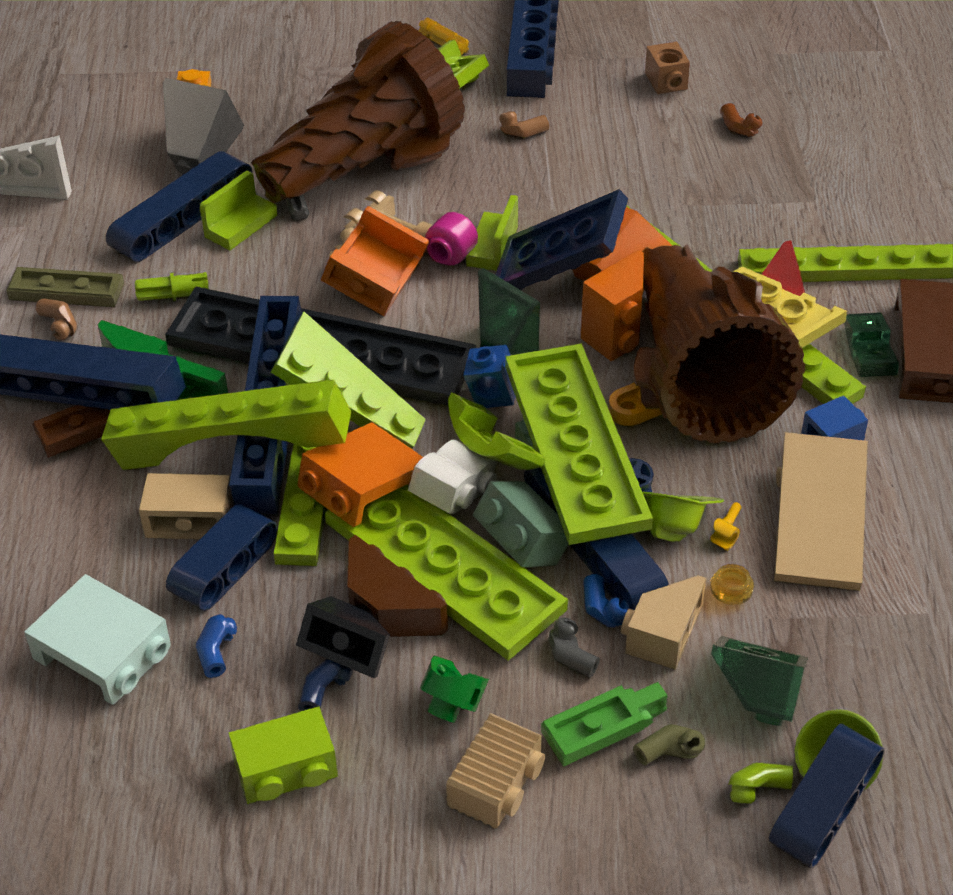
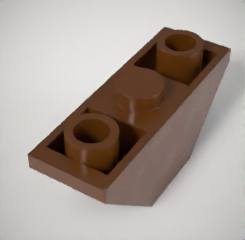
[347,535,448,637]

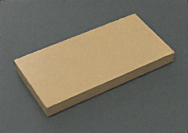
[774,432,868,591]

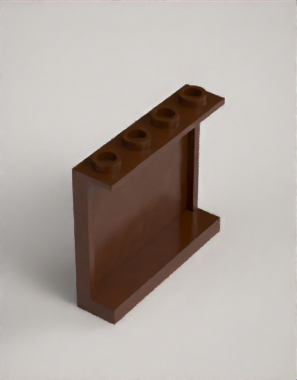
[894,279,953,403]

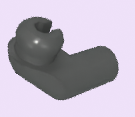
[549,618,600,678]

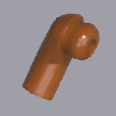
[720,103,763,137]

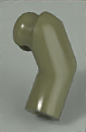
[633,724,705,766]

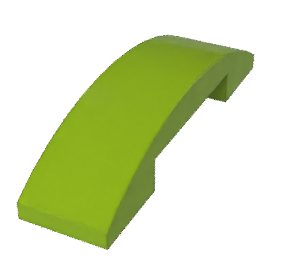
[448,392,546,470]

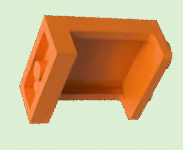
[320,206,429,316]
[298,422,423,527]

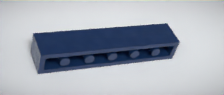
[0,334,186,410]

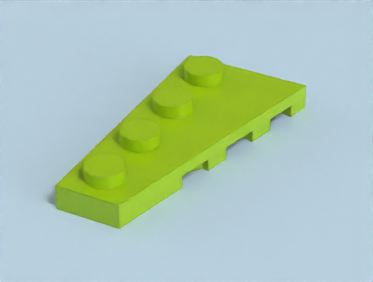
[270,312,426,449]

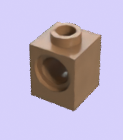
[645,41,690,94]

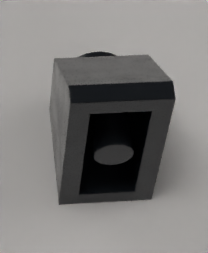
[296,596,390,678]

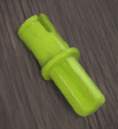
[135,272,209,302]

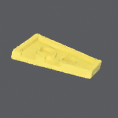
[733,266,847,348]

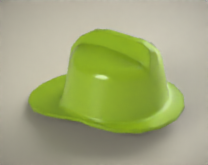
[642,492,724,542]

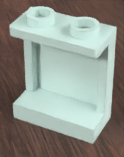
[24,574,171,705]

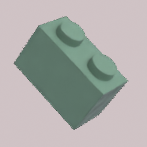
[473,481,568,567]

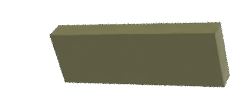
[6,267,124,307]

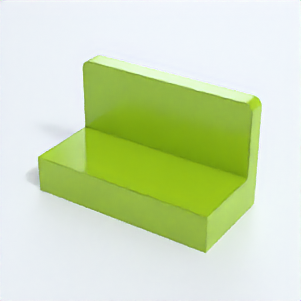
[200,171,278,251]
[466,195,518,271]

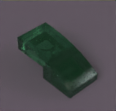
[844,312,899,377]

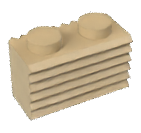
[446,713,545,829]

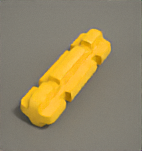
[418,17,469,55]

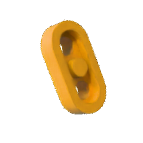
[608,382,662,426]

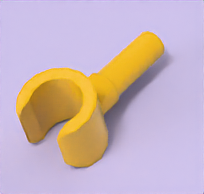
[710,502,742,551]

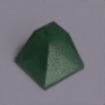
[478,268,540,355]
[711,636,809,726]

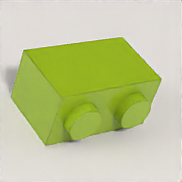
[229,706,338,804]

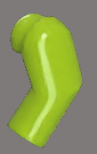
[728,763,793,804]

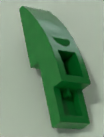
[97,320,228,400]

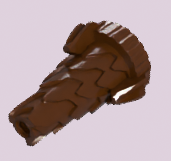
[251,21,465,203]
[634,244,805,443]

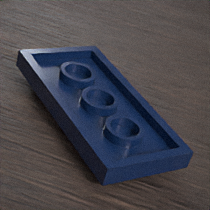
[491,189,628,297]

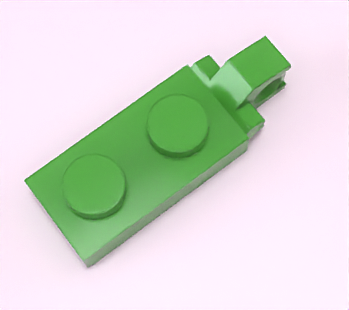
[541,682,668,767]

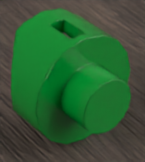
[420,655,489,723]

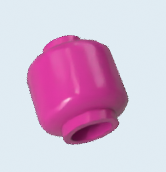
[425,212,478,265]

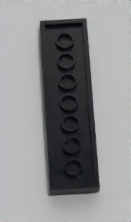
[165,287,476,406]

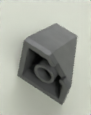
[163,78,244,174]

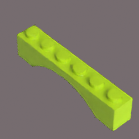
[101,379,351,470]

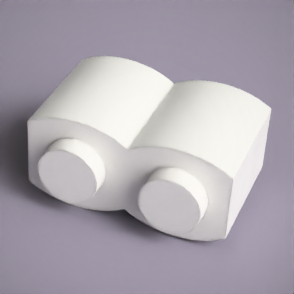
[408,440,497,514]

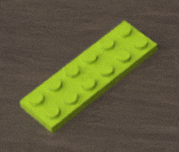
[505,343,653,545]
[325,484,568,661]

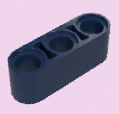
[166,504,278,611]
[769,723,885,868]

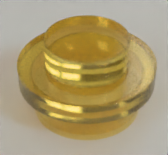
[710,564,754,605]

